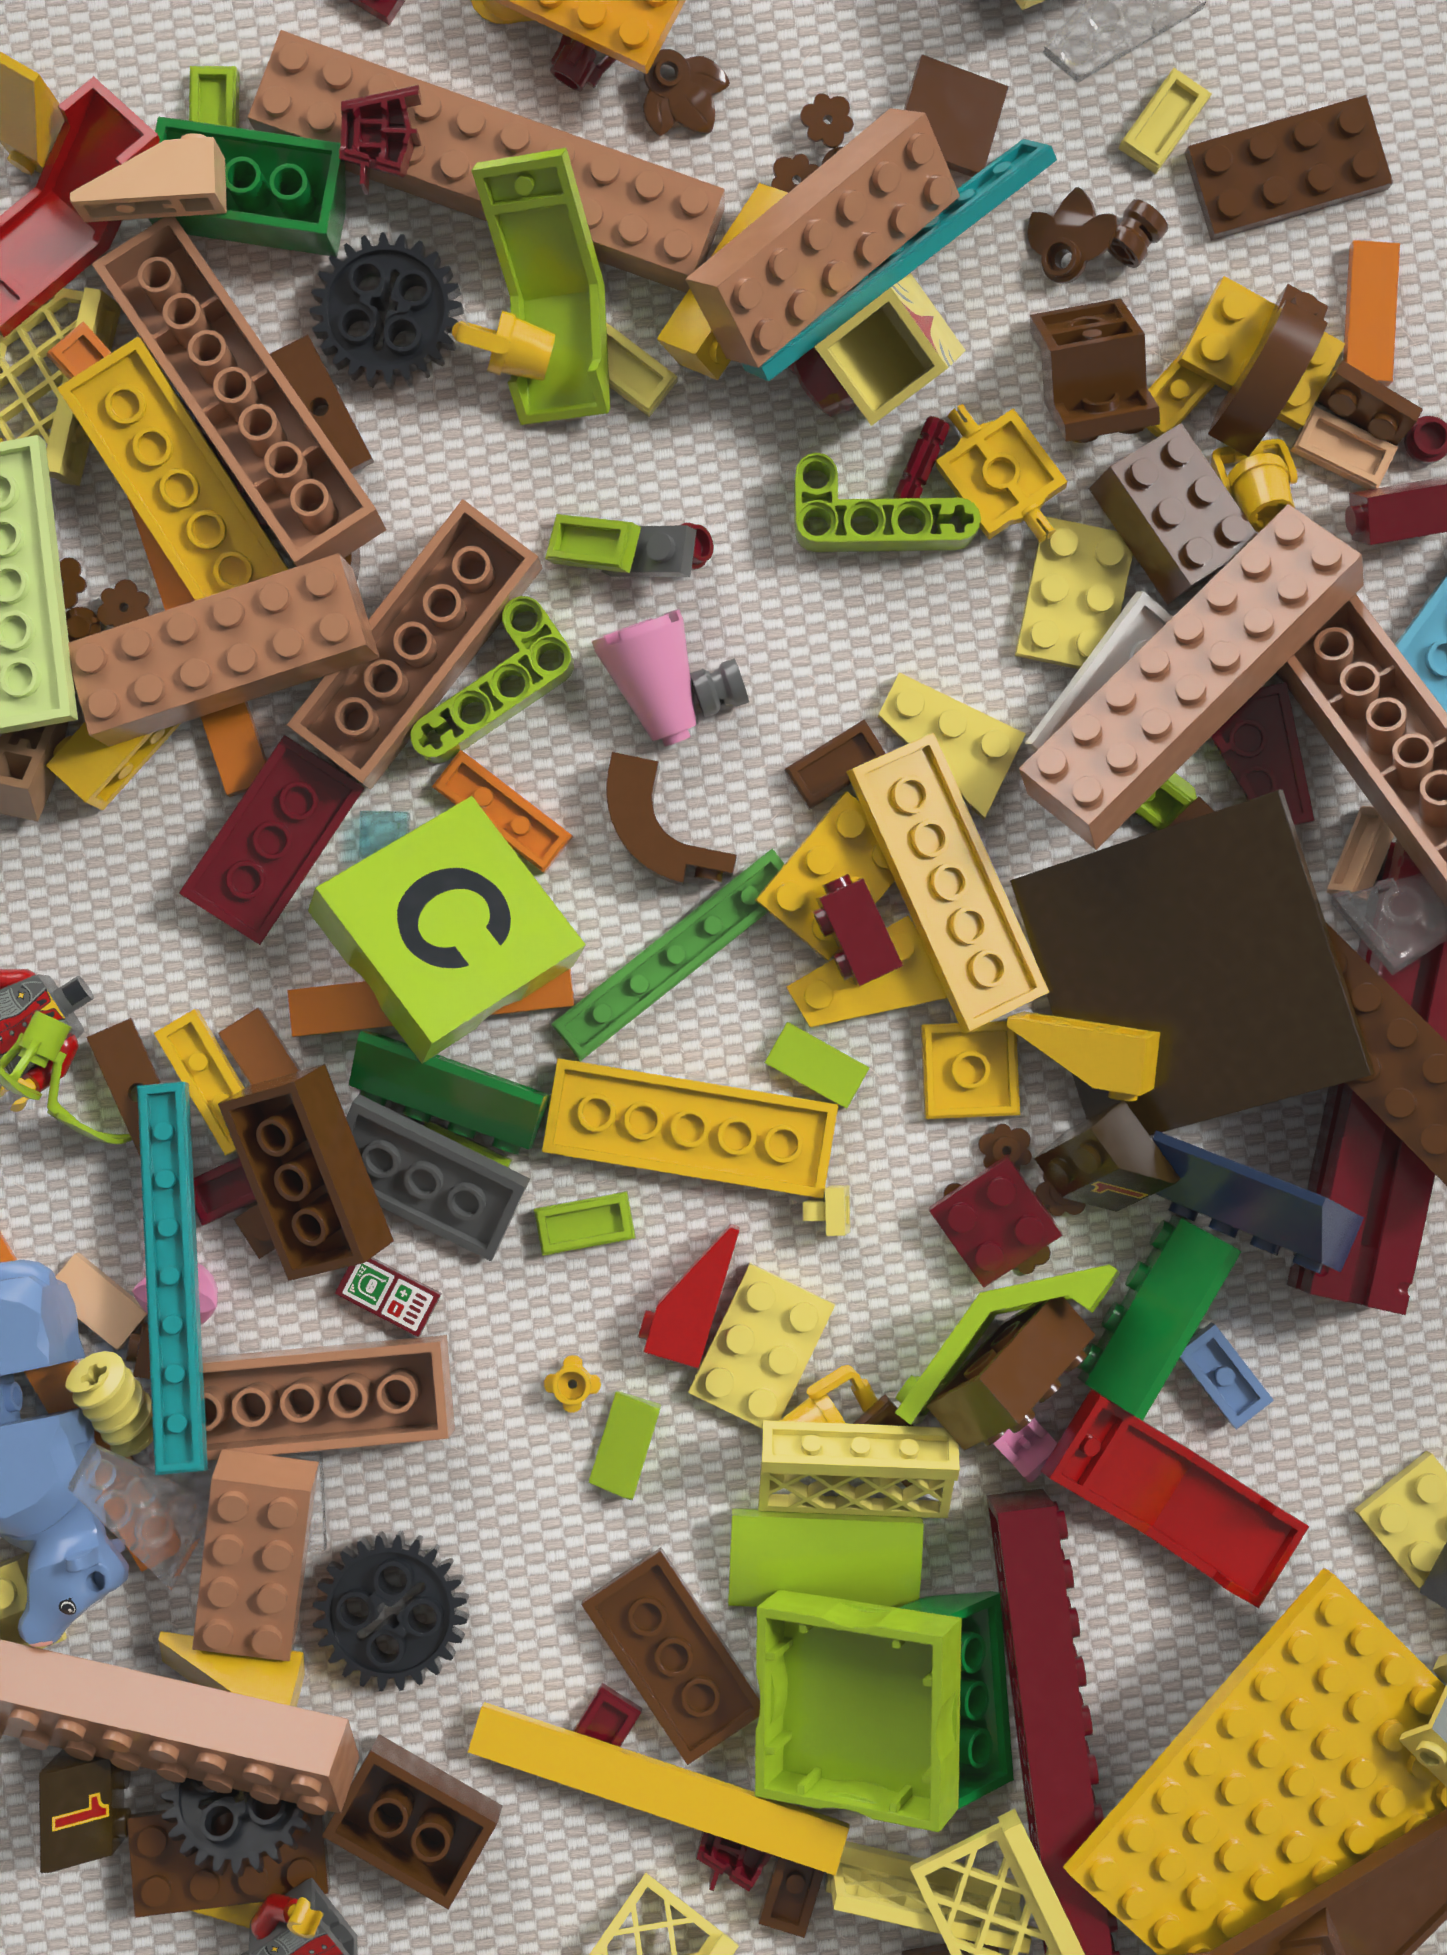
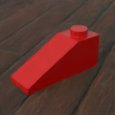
[638,1224,740,1369]

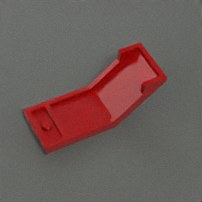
[0,76,160,337]
[1041,1389,1310,1608]

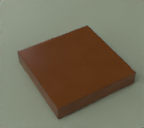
[904,54,1009,177]

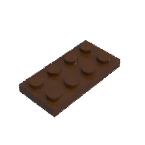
[1184,95,1393,241]
[581,1547,760,1765]
[127,1799,331,1918]

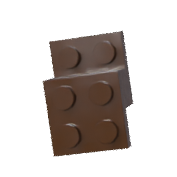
[1029,298,1160,443]

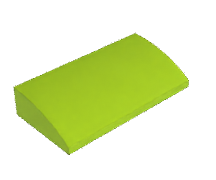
[728,1508,924,1608]

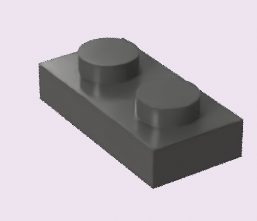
[601,525,697,577]

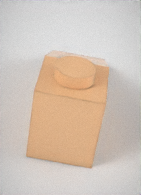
[70,134,227,222]

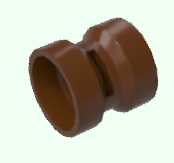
[1107,199,1168,268]

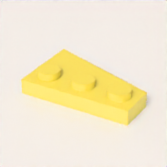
[878,672,1026,820]

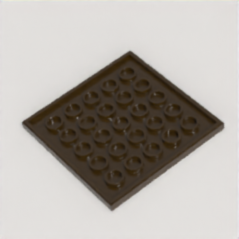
[1010,790,1374,1136]

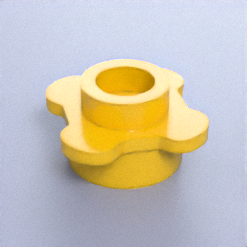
[544,1355,601,1413]

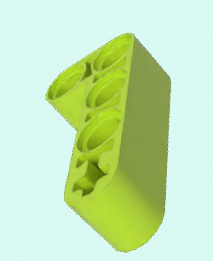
[794,453,981,552]
[411,596,574,763]

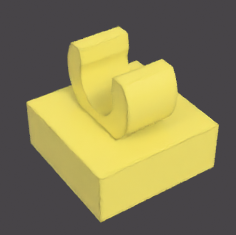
[803,1185,851,1236]

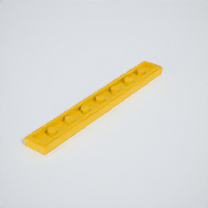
[468,1702,850,1876]

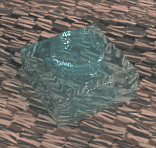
[359,811,410,859]

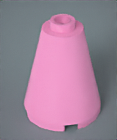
[592,609,696,746]

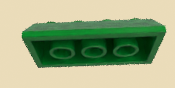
[148,116,346,257]
[348,1031,551,1155]
[1077,1215,1242,1421]
[899,1591,1014,1809]

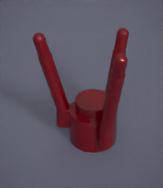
[550,34,616,92]

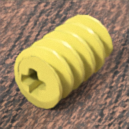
[65,1351,153,1457]

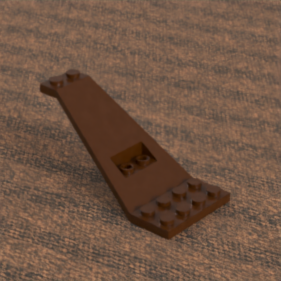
[1183,1809,1447,1955]

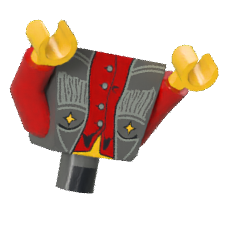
[0,969,94,1112]
[240,1878,358,1955]

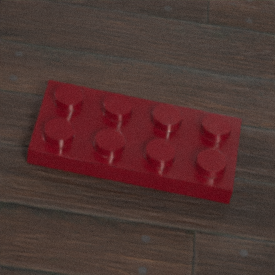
[179,735,364,945]

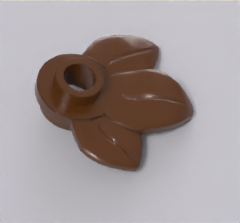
[643,49,730,137]
[1027,187,1117,284]

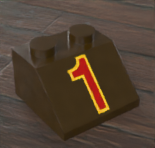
[1034,1100,1180,1212]
[39,1749,131,1873]

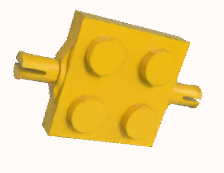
[935,404,1068,543]

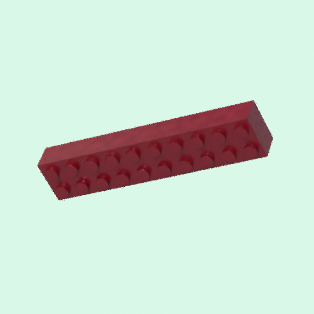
[986,1488,1120,1955]

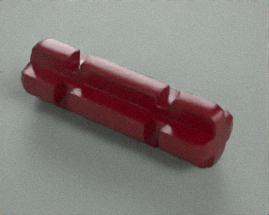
[893,416,950,499]

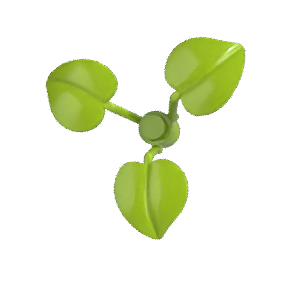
[0,1010,132,1144]

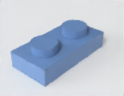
[1180,1322,1274,1430]

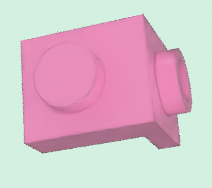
[993,1418,1057,1483]

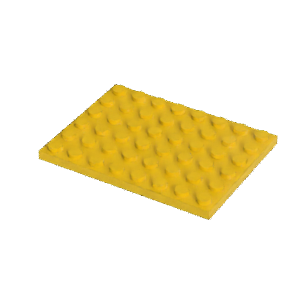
[1063,1568,1447,1955]

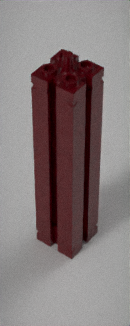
[1287,840,1447,1315]

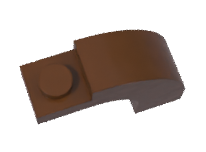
[1208,284,1329,457]
[606,752,737,886]

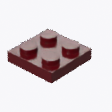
[929,1154,1063,1288]

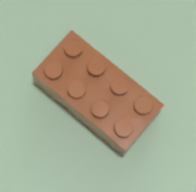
[192,1449,319,1661]

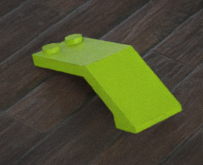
[471,148,610,425]
[895,1264,1120,1425]

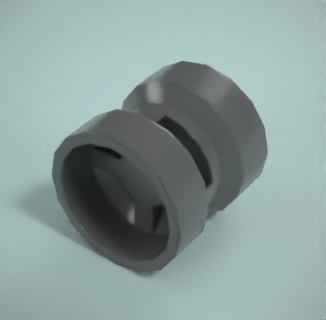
[690,658,749,718]

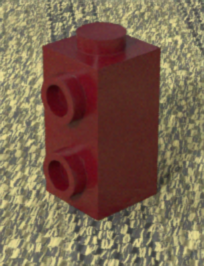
[1345,478,1447,545]
[813,874,903,986]

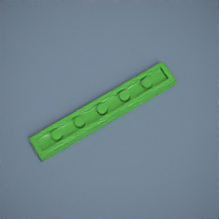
[551,849,784,1061]

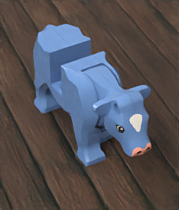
[0,1259,129,1647]

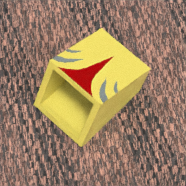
[815,273,966,426]

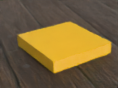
[920,1021,1020,1119]

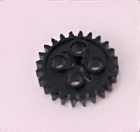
[309,232,464,389]
[312,1530,470,1691]
[160,1778,311,1877]

